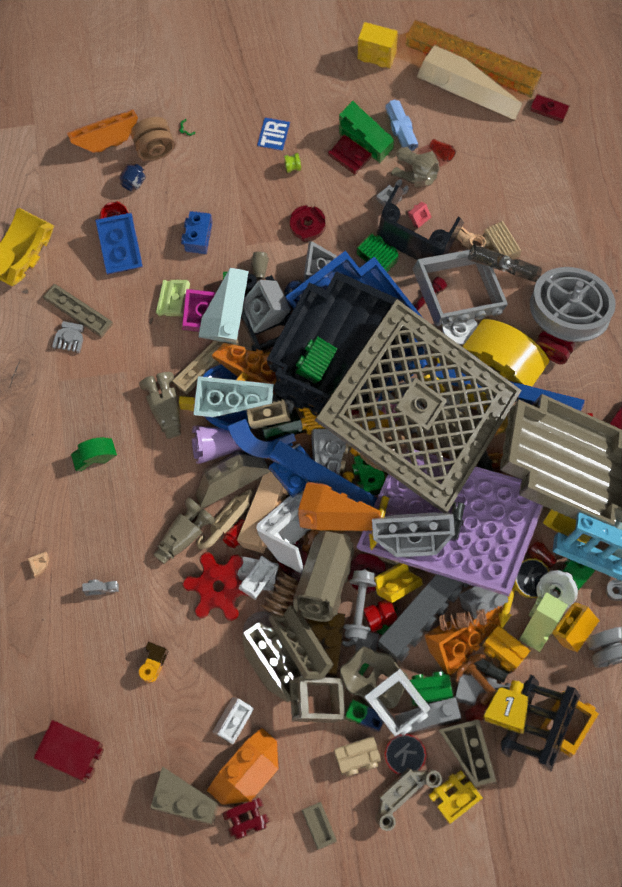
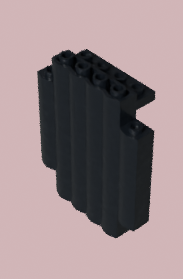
[267,271,409,417]

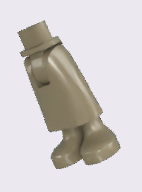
[139,372,181,439]
[153,497,215,564]

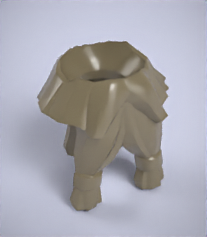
[391,147,439,188]

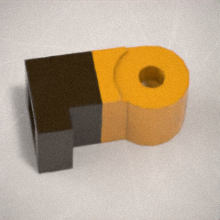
[139,641,169,683]

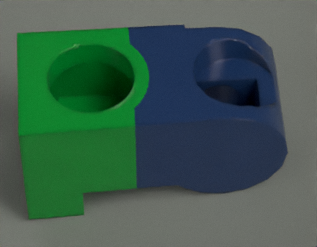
[345,700,384,732]

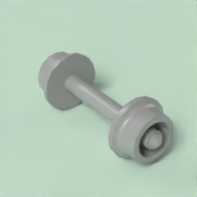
[344,569,376,642]

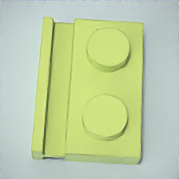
[156,280,190,316]

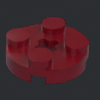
[290,205,326,242]
[348,554,386,594]

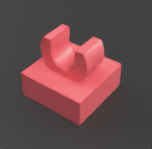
[407,202,431,228]

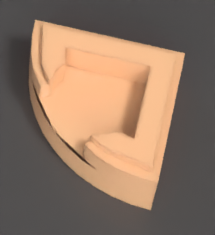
[28,552,49,578]

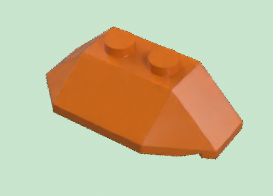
[67,109,138,153]
[207,728,279,805]

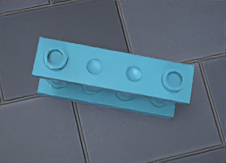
[553,512,622,581]

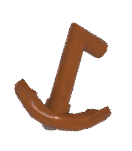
[455,654,497,705]

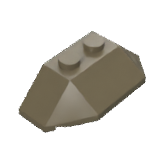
[196,451,270,509]
[242,623,303,702]

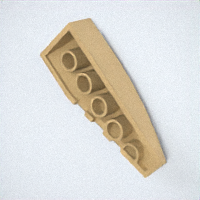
[417,45,522,120]

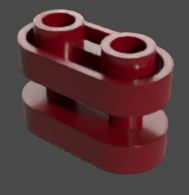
[535,329,576,365]
[222,798,269,840]

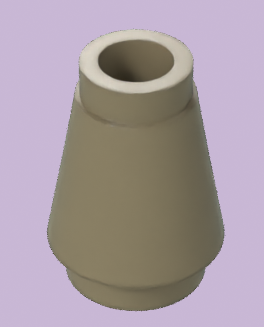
[251,252,269,280]

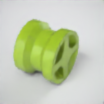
[284,153,301,173]

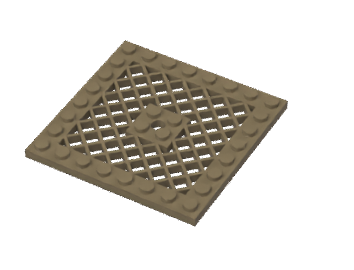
[315,299,522,513]

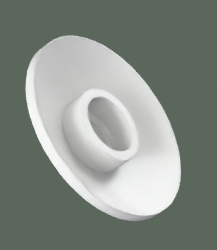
[442,319,478,345]

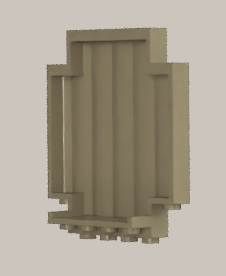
[500,394,622,526]

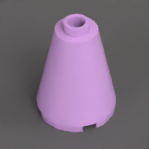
[192,425,242,464]

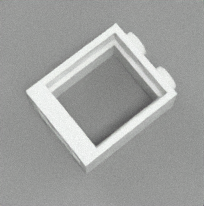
[365,669,431,737]

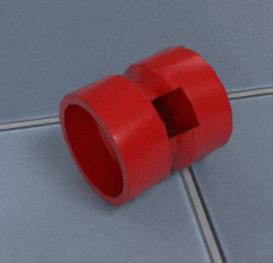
[363,599,398,633]

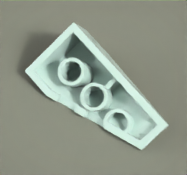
[199,268,248,344]
[194,376,274,417]

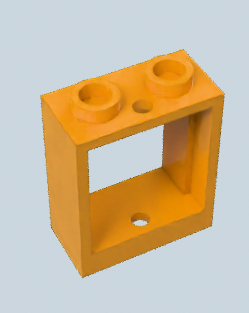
[539,691,599,758]

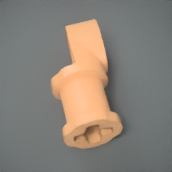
[456,226,486,250]

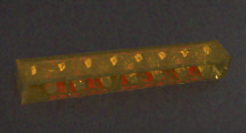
[406,20,542,98]

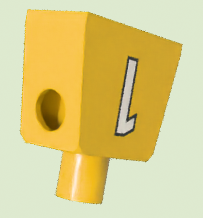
[484,680,528,734]

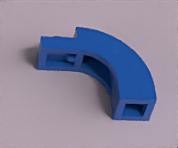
[226,418,296,458]

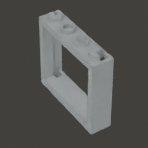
[413,247,508,327]

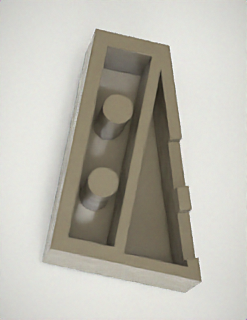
[439,719,497,788]
[151,766,219,826]

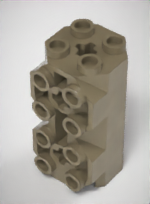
[293,530,354,622]

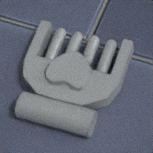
[52,321,84,353]

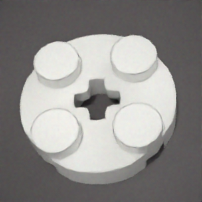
[537,570,578,609]

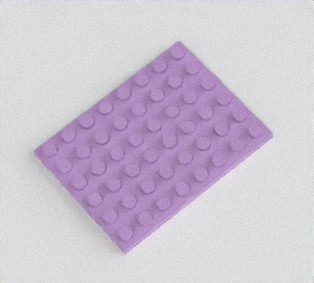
[357,449,543,597]

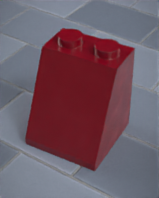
[33,720,104,783]

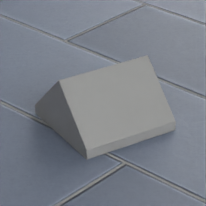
[304,241,337,282]

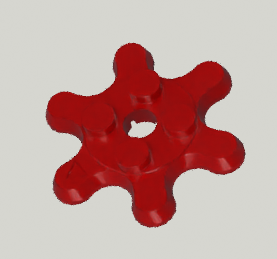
[182,552,249,621]

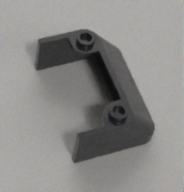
[377,185,464,260]

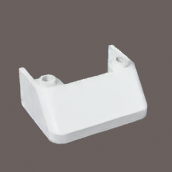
[256,491,310,573]

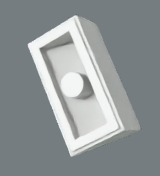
[213,697,254,744]

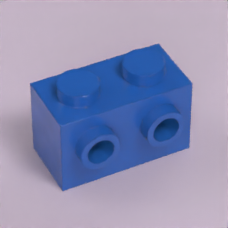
[181,211,213,254]

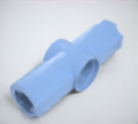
[385,100,418,151]

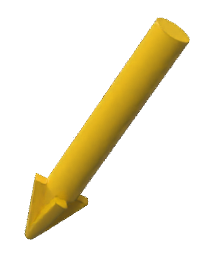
[369,496,389,550]
[499,584,516,628]

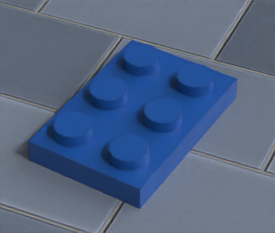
[96,213,143,275]

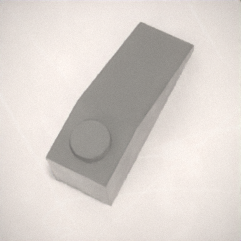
[395,697,461,735]

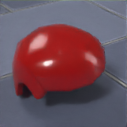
[100,201,129,219]

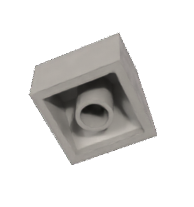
[243,280,291,333]

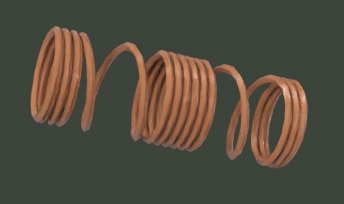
[439,609,487,631]

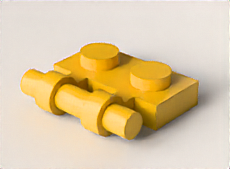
[428,770,483,824]

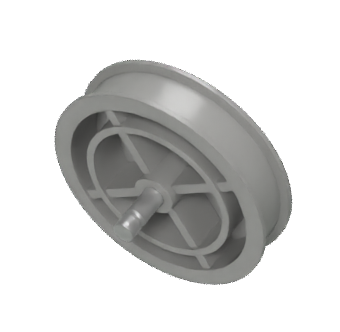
[530,267,616,342]

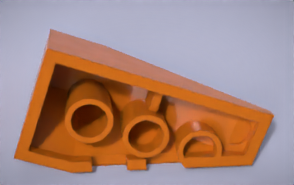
[212,343,277,394]
[298,482,381,531]
[424,606,502,676]

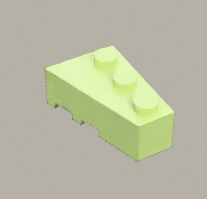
[519,592,568,652]

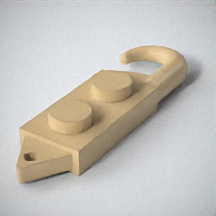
[197,489,253,550]

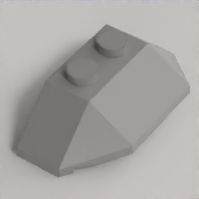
[372,513,455,557]

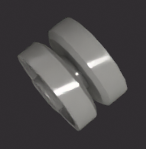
[586,627,622,668]

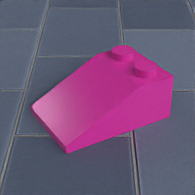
[182,289,239,332]

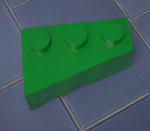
[339,100,394,163]

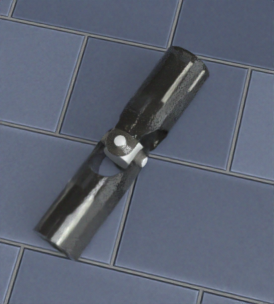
[468,244,542,282]

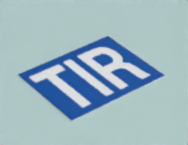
[257,117,290,151]

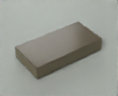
[302,802,337,850]

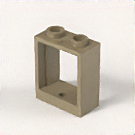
[290,677,346,723]

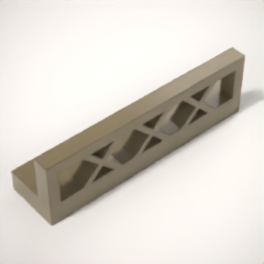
[268,605,333,679]

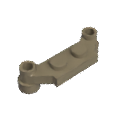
[375,768,442,831]

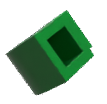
[71,437,117,472]

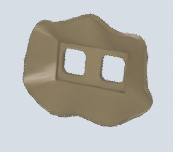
[340,647,408,709]

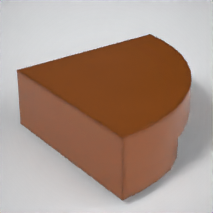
[302,529,319,554]

